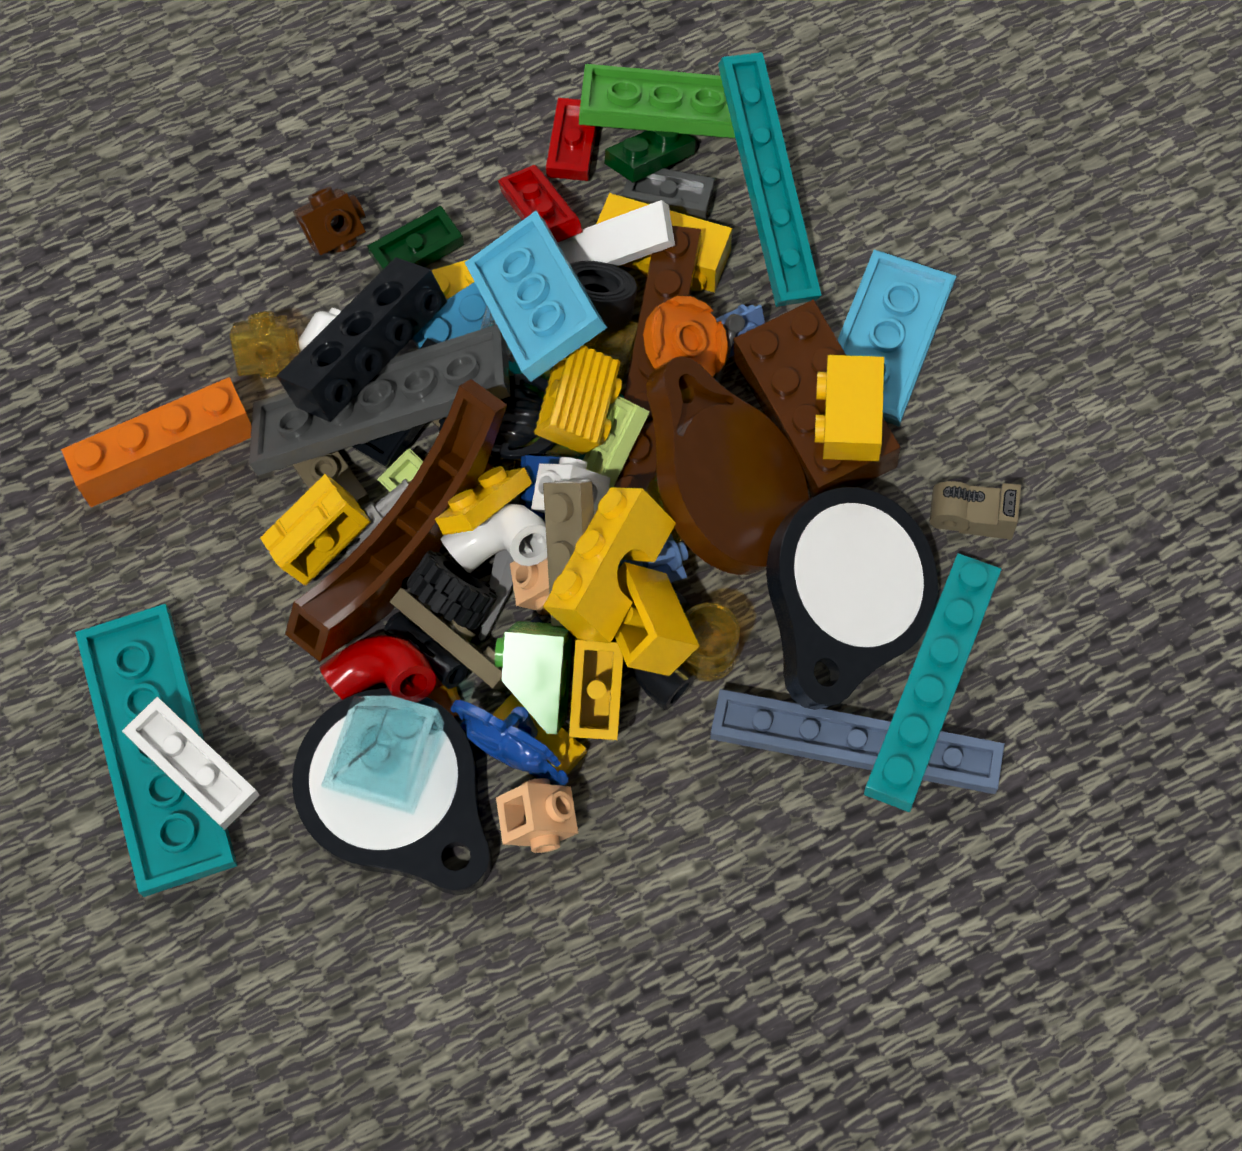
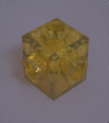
[229,311,300,378]

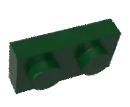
[604,131,696,183]
[367,205,464,271]

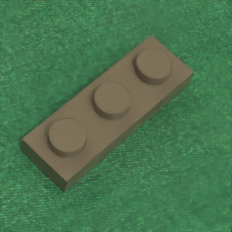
[543,481,594,626]
[390,587,509,693]

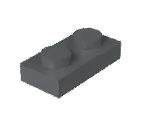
[622,169,715,220]

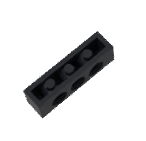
[277,257,448,422]

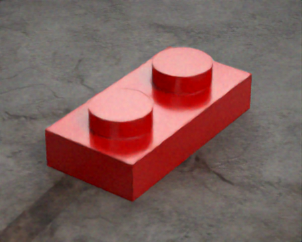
[546,98,597,181]

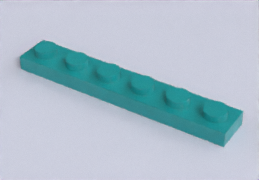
[718,52,821,307]
[863,553,1002,812]

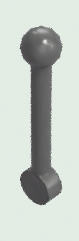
[713,314,745,383]

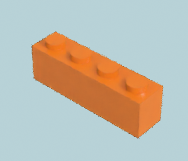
[61,377,252,507]

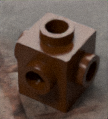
[293,187,366,256]

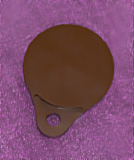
[646,356,809,575]

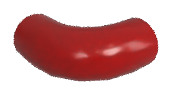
[319,635,436,704]

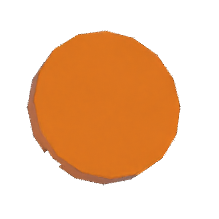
[643,296,728,377]

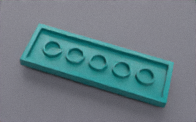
[75,604,238,897]

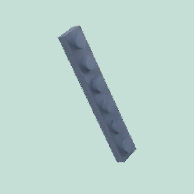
[710,689,1005,794]

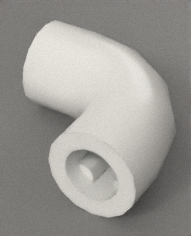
[441,504,547,573]

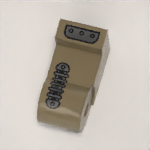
[929,481,1021,540]

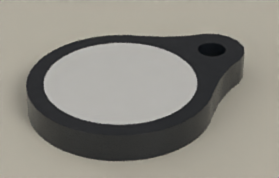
[766,487,938,710]
[292,688,493,896]

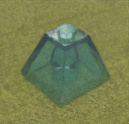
[321,696,445,815]

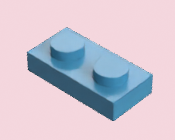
[412,282,496,349]

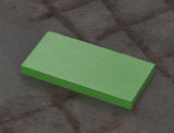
[579,64,735,138]

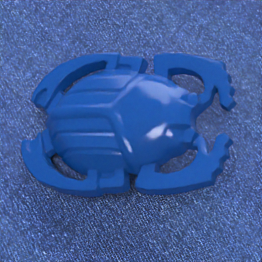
[451,700,569,786]

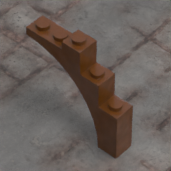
[285,379,507,662]

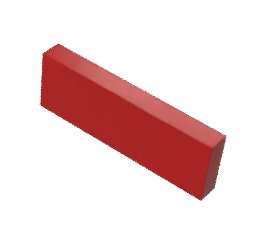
[498,165,583,243]

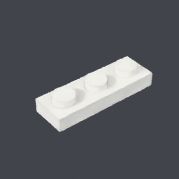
[122,697,260,830]

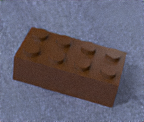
[734,299,901,497]

